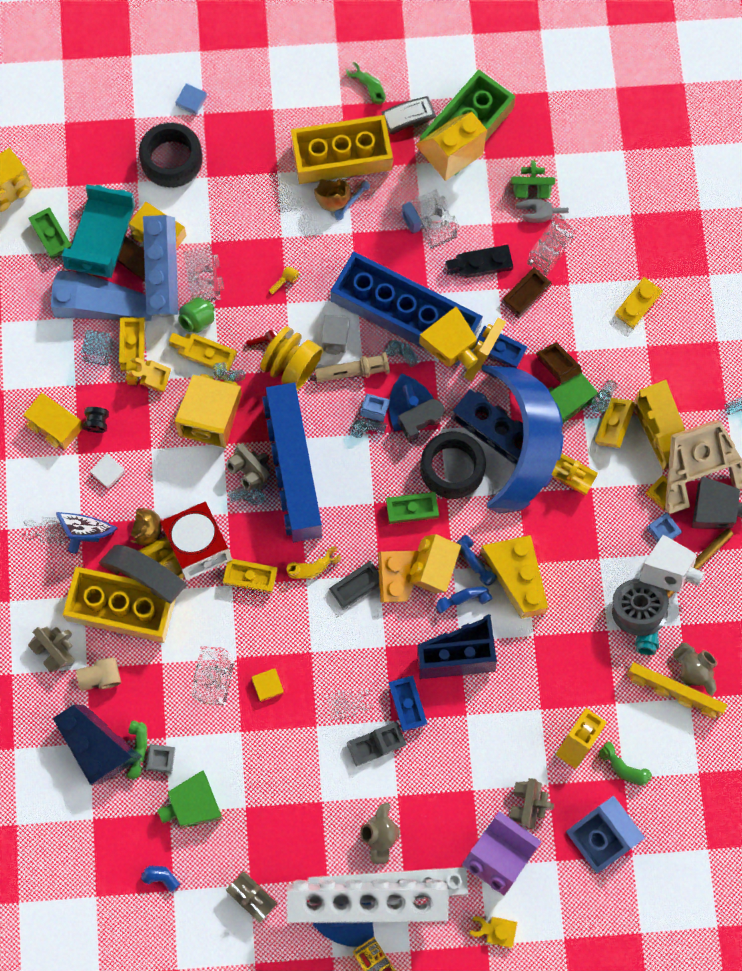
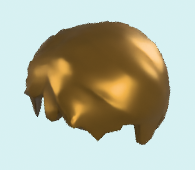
[314,178,351,212]
[131,508,162,546]

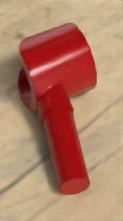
[246,330,278,347]

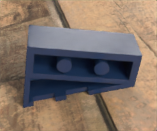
[417,614,497,679]

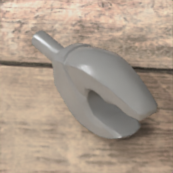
[515,199,569,223]

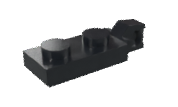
[445,244,514,278]

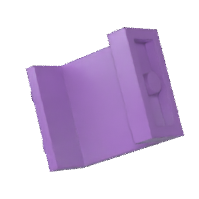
[461,811,542,896]

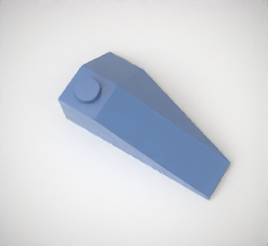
[51,271,152,321]

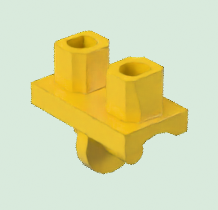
[551,454,598,496]

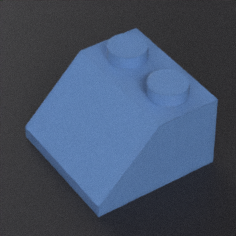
[566,796,645,874]

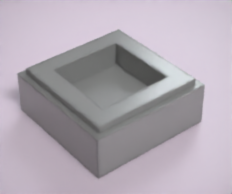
[146,744,176,774]

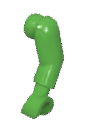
[346,62,386,104]
[126,720,147,780]
[599,741,652,786]

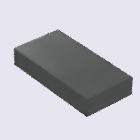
[329,560,379,610]

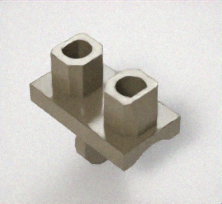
[226,443,271,491]
[28,626,76,672]
[510,778,554,829]
[225,871,278,924]

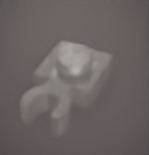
[22,516,67,544]
[326,690,373,722]

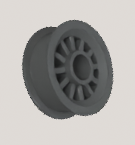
[612,579,669,636]

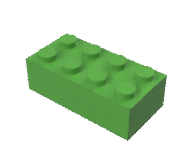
[419,69,516,176]

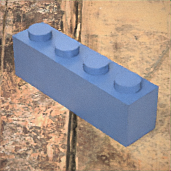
[143,215,179,316]

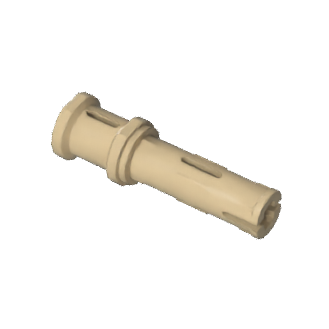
[315,352,390,383]

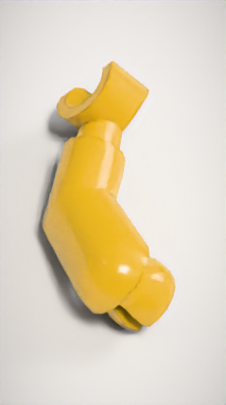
[286,546,341,579]

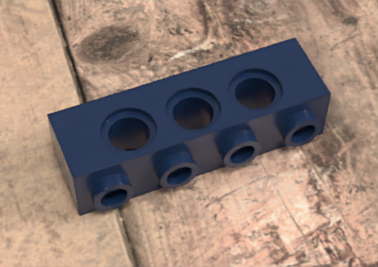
[451,389,523,466]

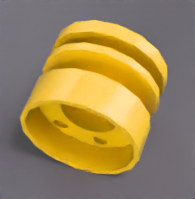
[260,326,323,391]

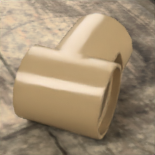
[76,658,121,691]

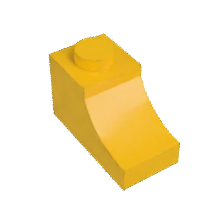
[555,708,607,769]

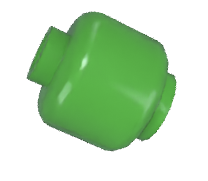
[178,297,215,333]

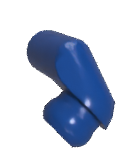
[141,865,181,893]

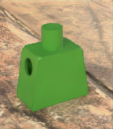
[157,770,223,829]

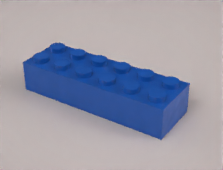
[330,251,483,366]
[262,382,322,543]

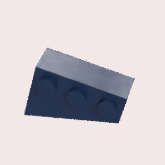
[52,704,143,785]

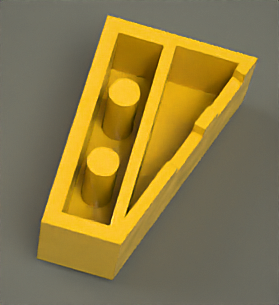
[634,379,685,470]
[480,535,549,619]

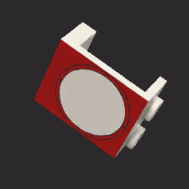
[160,501,232,581]

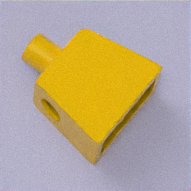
[419,307,479,369]

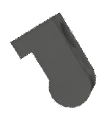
[398,399,444,443]

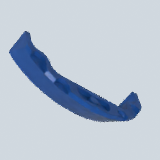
[482,365,564,514]

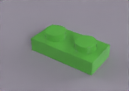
[28,207,72,260]
[386,492,439,524]

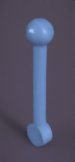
[335,181,370,220]

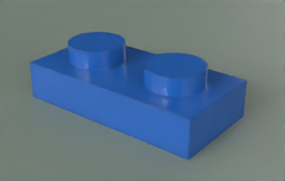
[476,325,528,368]
[388,675,428,732]

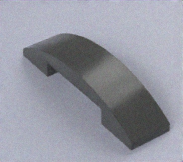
[98,545,187,604]

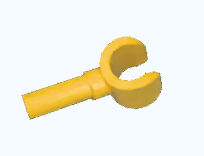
[269,267,300,294]

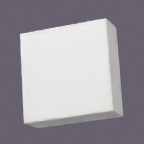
[90,454,125,489]

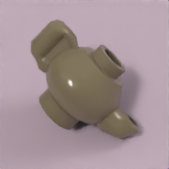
[673,643,717,696]
[360,802,400,864]

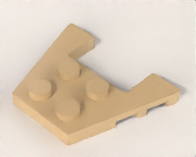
[665,420,742,514]

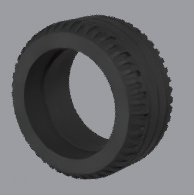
[139,122,203,188]
[420,431,486,499]

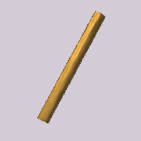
[664,528,734,598]

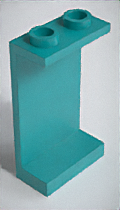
[62,184,136,278]

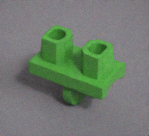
[510,160,555,199]

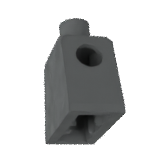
[692,477,742,529]

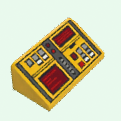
[352,937,396,971]

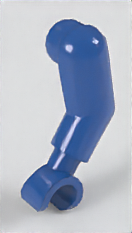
[456,535,497,586]
[436,586,493,614]

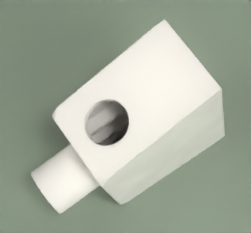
[639,535,705,592]

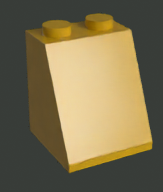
[416,112,487,181]
[175,374,242,448]

